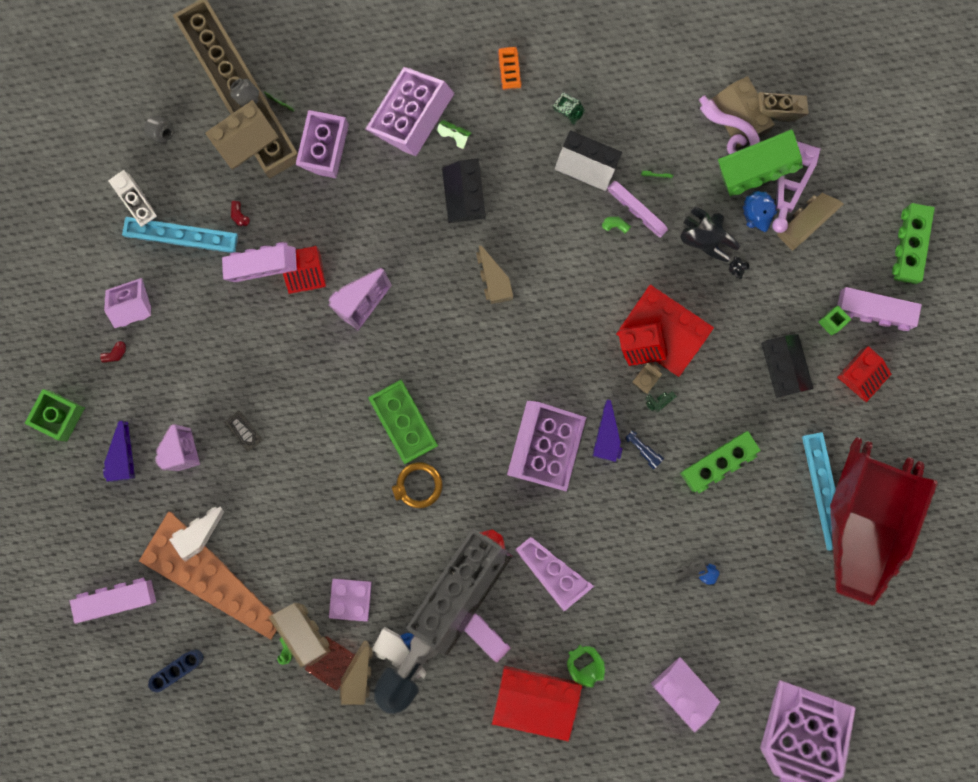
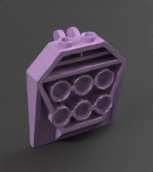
[760,681,855,782]

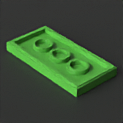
[368,379,438,465]

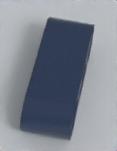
[148,650,203,692]

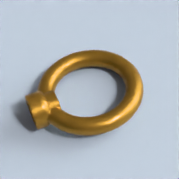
[391,462,442,508]

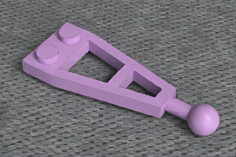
[772,142,820,233]

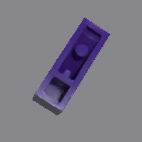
[592,400,623,462]
[103,421,135,482]

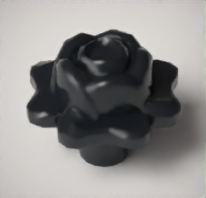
[729,256,750,279]

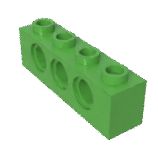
[892,203,935,284]
[680,431,761,493]

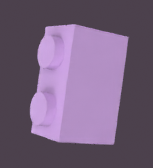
[104,278,151,328]

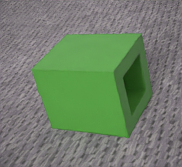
[818,306,852,335]

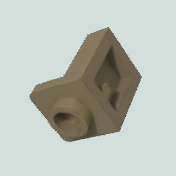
[632,363,663,394]

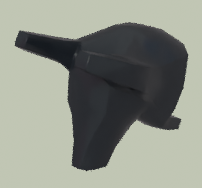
[680,206,740,262]

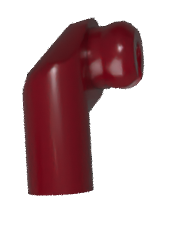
[231,201,250,226]
[100,341,126,363]

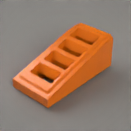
[498,47,521,90]

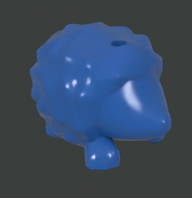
[742,191,778,232]

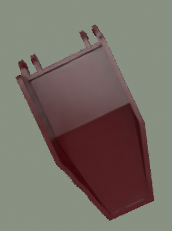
[830,437,937,606]

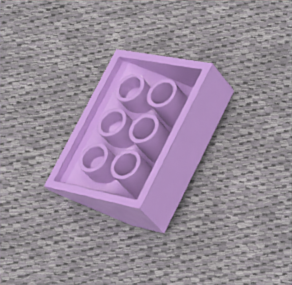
[366,67,454,156]
[329,268,392,330]
[507,401,586,491]

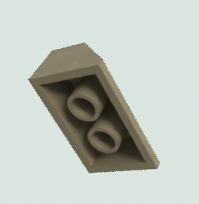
[711,76,775,148]
[205,100,279,170]
[777,193,844,251]
[269,603,331,667]

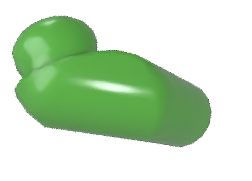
[602,217,631,234]
[277,637,293,665]

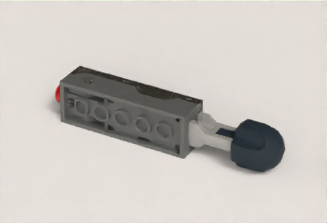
[374,528,513,714]

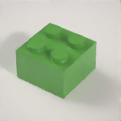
[24,389,85,442]

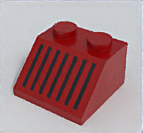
[283,246,326,294]
[618,322,667,366]
[837,346,891,402]

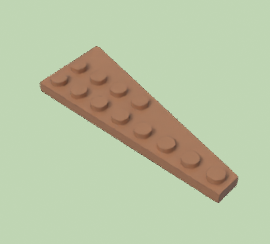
[139,512,277,640]

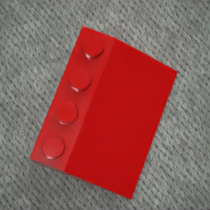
[616,285,714,377]
[492,666,582,741]

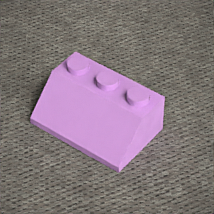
[296,110,349,178]
[156,424,200,471]
[651,657,720,733]

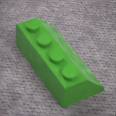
[718,129,803,197]

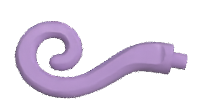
[699,96,760,155]

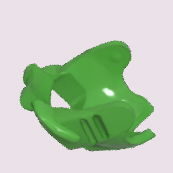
[567,644,605,688]

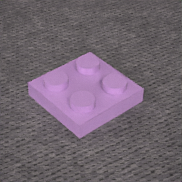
[329,579,372,621]

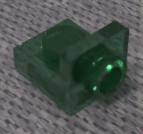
[552,92,585,125]
[645,391,677,413]

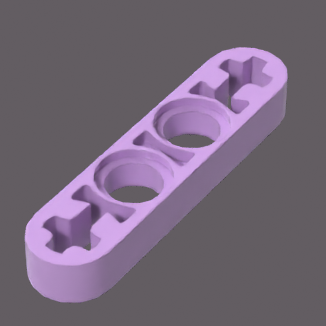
[607,181,668,237]

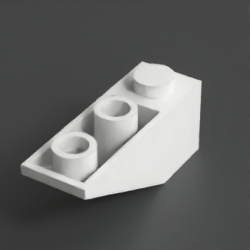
[108,170,157,227]
[170,506,224,562]
[372,627,426,678]

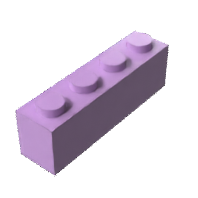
[222,242,297,282]
[837,287,922,331]
[70,578,156,623]

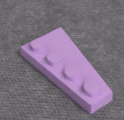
[515,537,594,611]

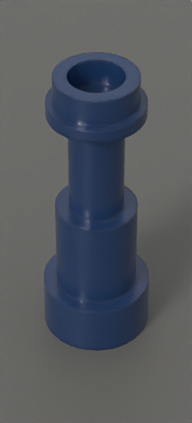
[625,430,664,470]

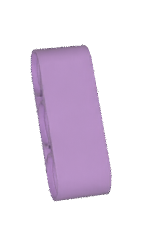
[460,608,511,662]

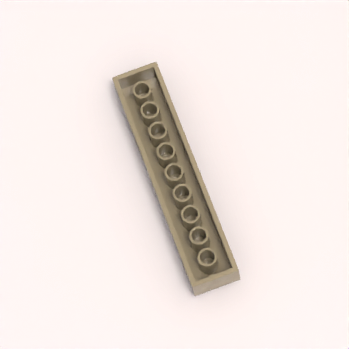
[173,0,298,179]

